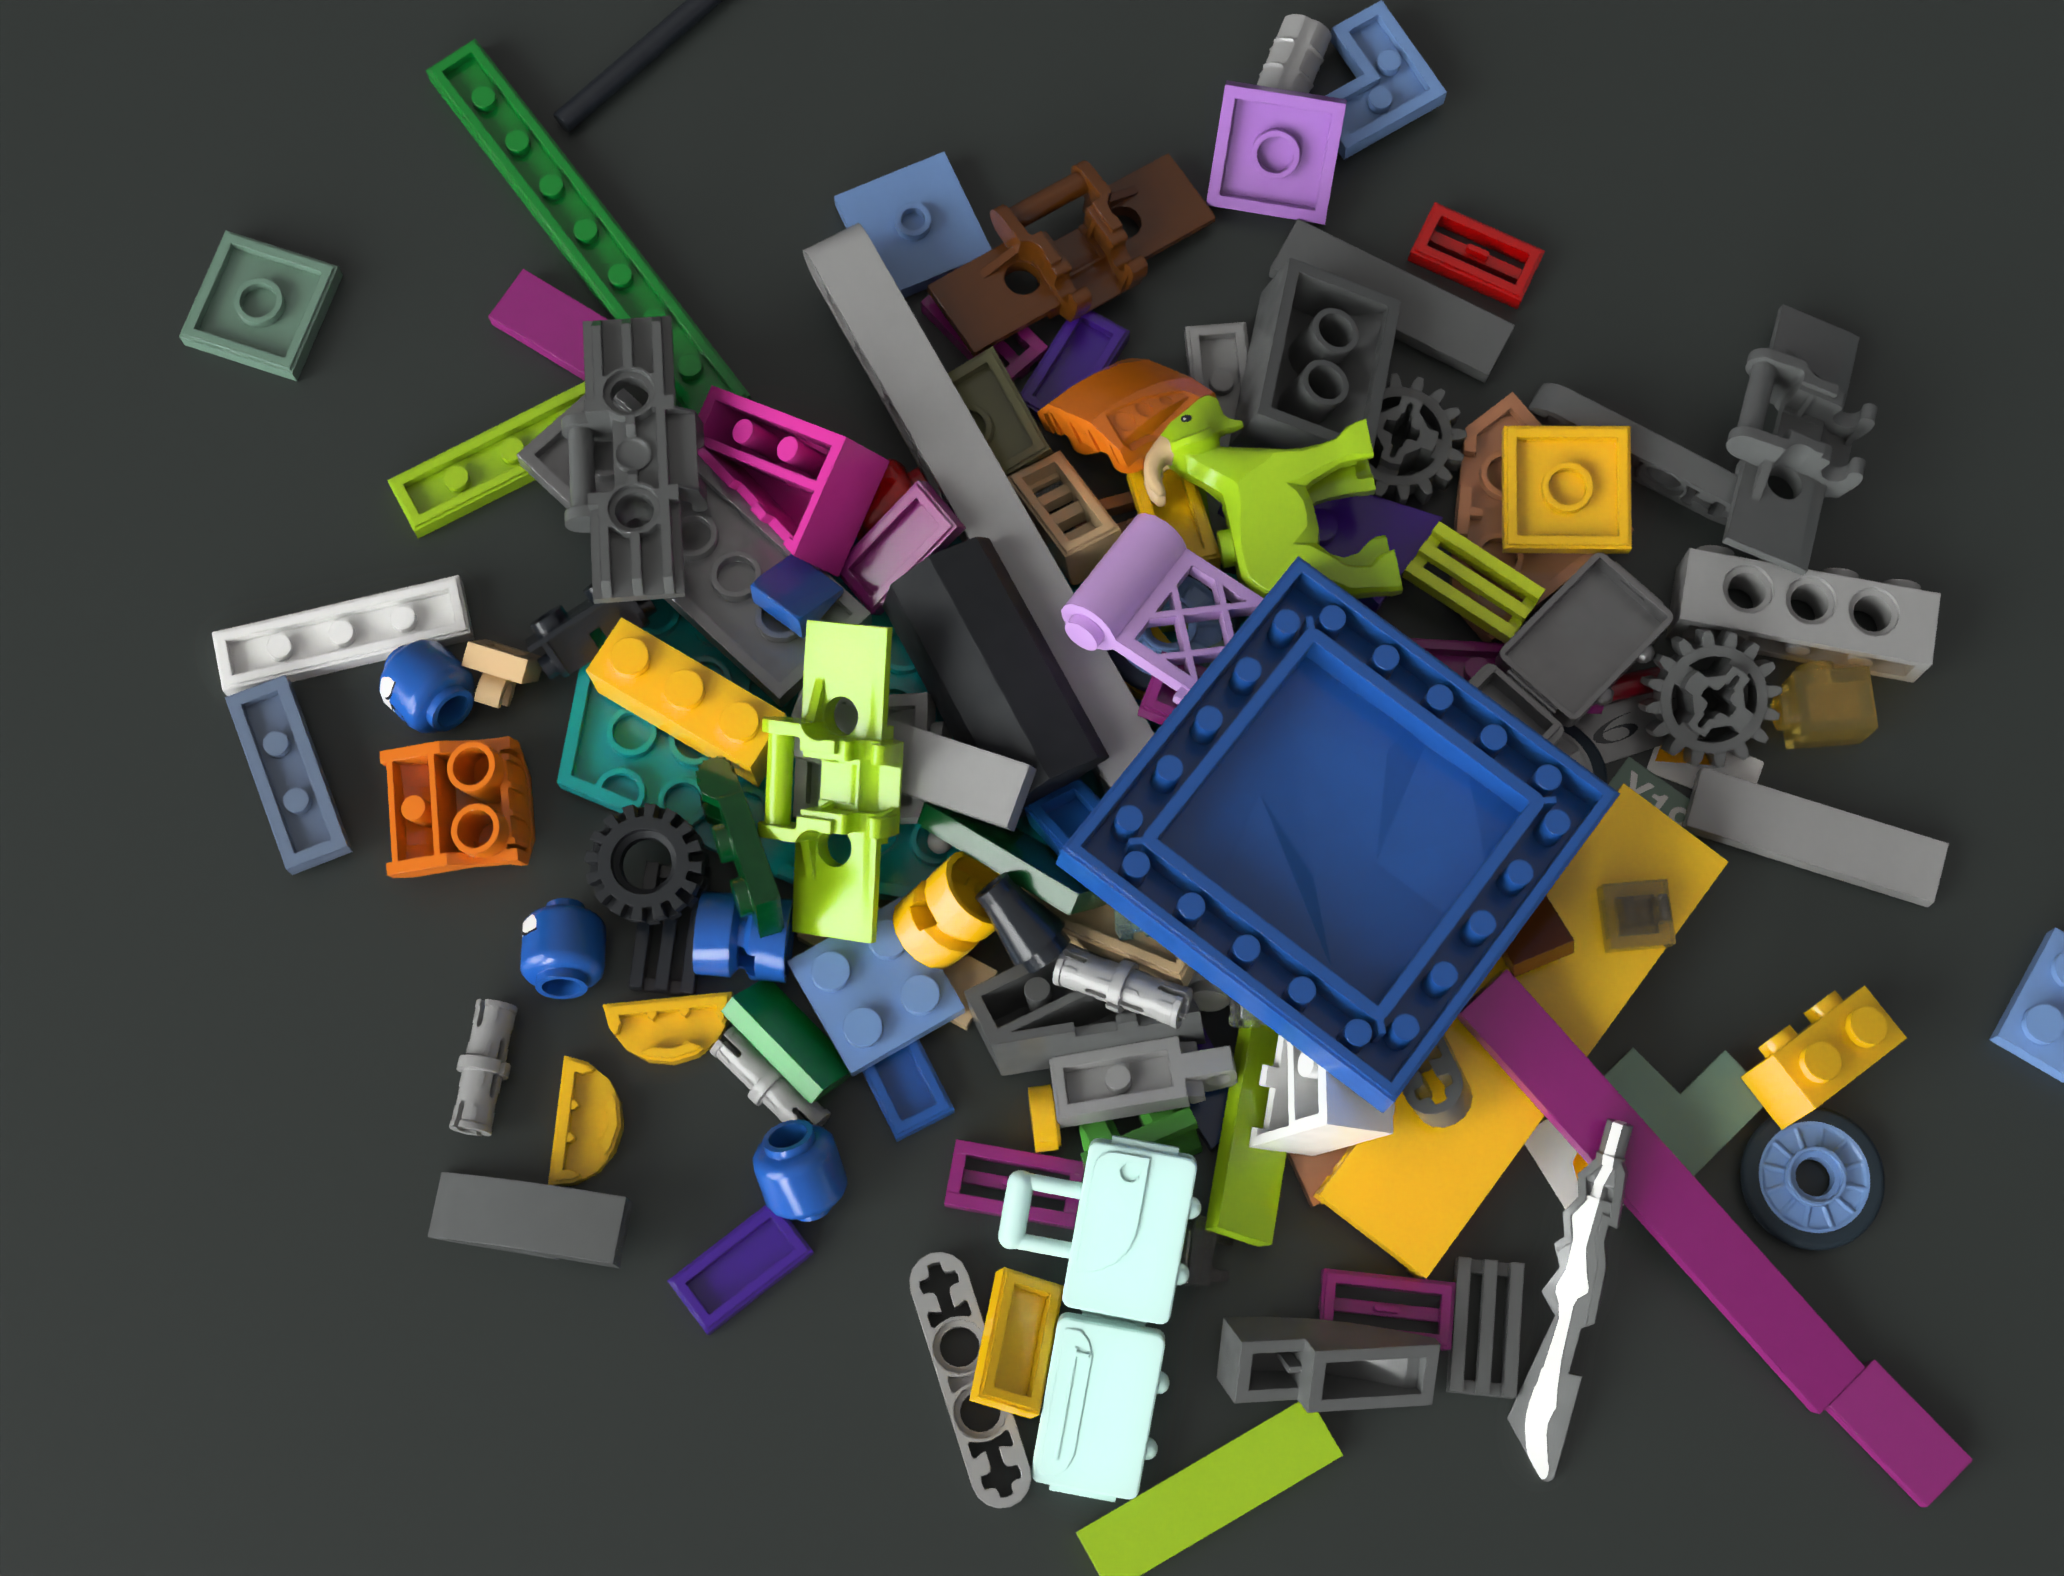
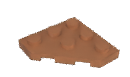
[1449,392,1634,642]

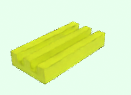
[1402,521,1546,644]

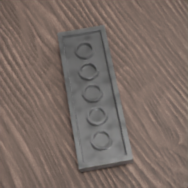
[516,388,872,708]

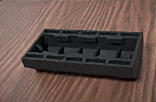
[883,537,1109,819]

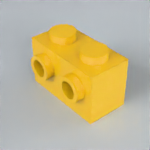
[1740,985,1907,1130]

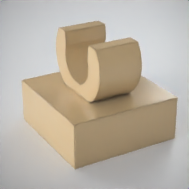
[461,639,542,708]

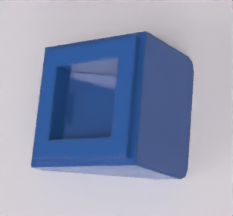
[750,554,844,638]

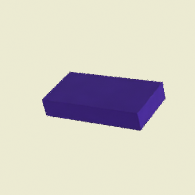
[1020,311,1130,437]
[667,1205,814,1335]

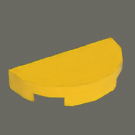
[603,991,734,1065]
[548,1055,624,1187]

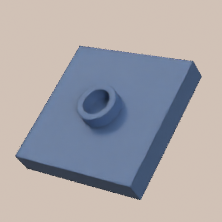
[834,151,992,298]

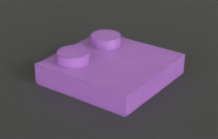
[1206,80,1347,225]

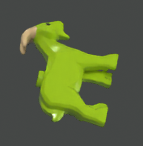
[1144,395,1403,599]

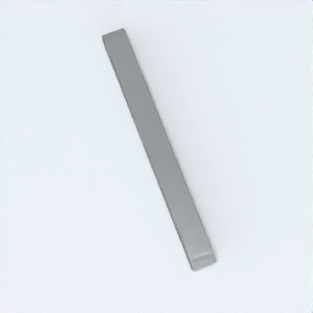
[803,223,1154,794]

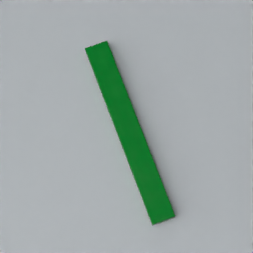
[426,39,751,415]

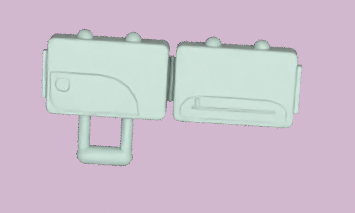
[998,1135,1201,1502]

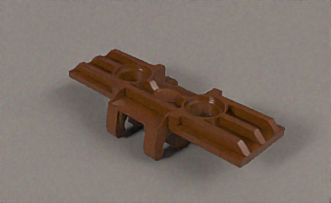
[927,153,1216,357]

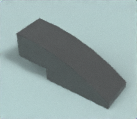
[428,1172,633,1269]
[1216,1316,1441,1413]

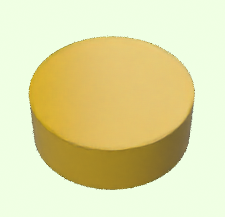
[1028,1084,1061,1153]

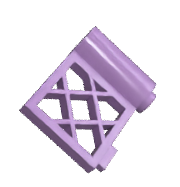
[1061,513,1264,704]

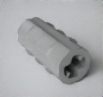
[1257,14,1332,93]

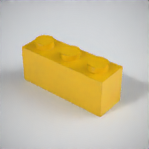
[586,617,787,787]

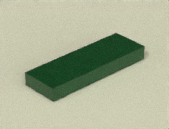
[917,802,1106,915]

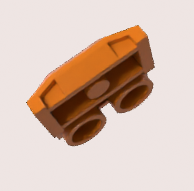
[1037,358,1219,473]
[380,736,536,878]

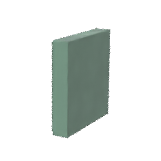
[179,230,343,381]

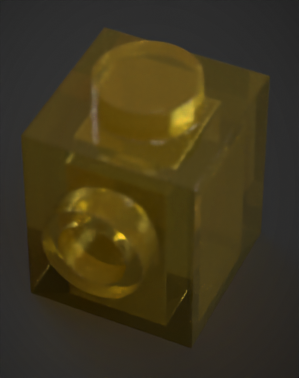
[1771,661,1878,750]

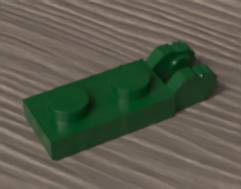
[696,756,784,938]

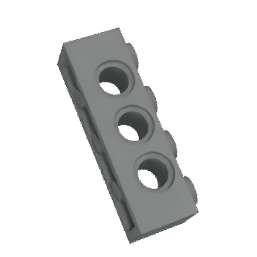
[1666,545,1941,683]

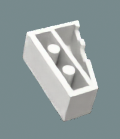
[1249,1035,1395,1156]

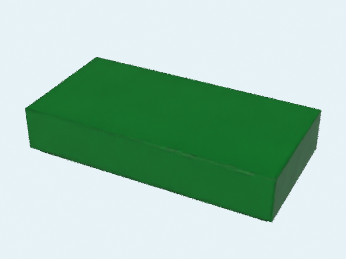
[721,981,851,1104]

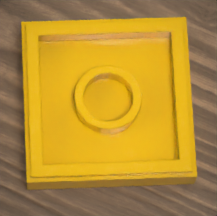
[1502,426,1632,554]

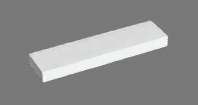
[212,575,475,696]

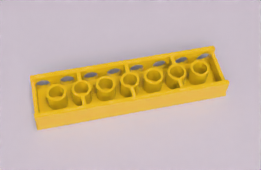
[1313,783,1728,1278]

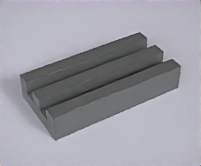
[1446,1256,1525,1399]

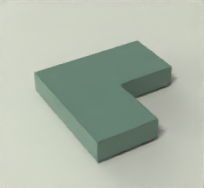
[1604,1048,1763,1176]

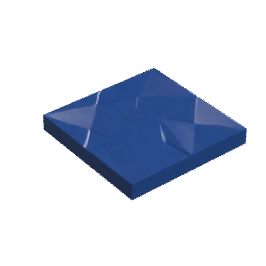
[1056,556,1620,1113]

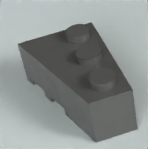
[964,943,1206,1076]

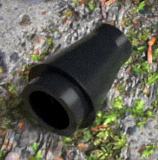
[975,872,1071,974]

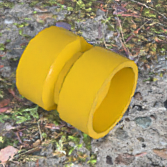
[892,851,1000,969]

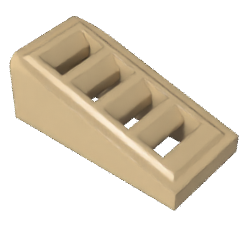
[1007,451,1121,585]

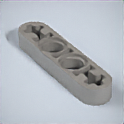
[909,1252,1031,1509]

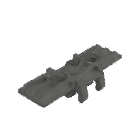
[1722,304,1878,576]
[561,316,708,604]

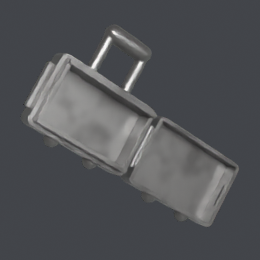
[1468,553,1673,745]

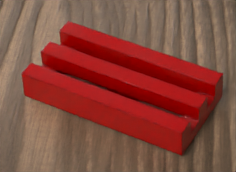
[1407,202,1545,310]

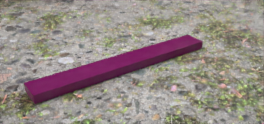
[1456,969,1866,1414]

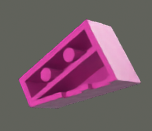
[697,385,890,577]

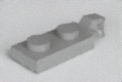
[1049,1036,1238,1128]

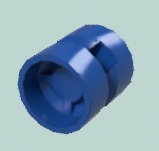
[693,890,795,983]

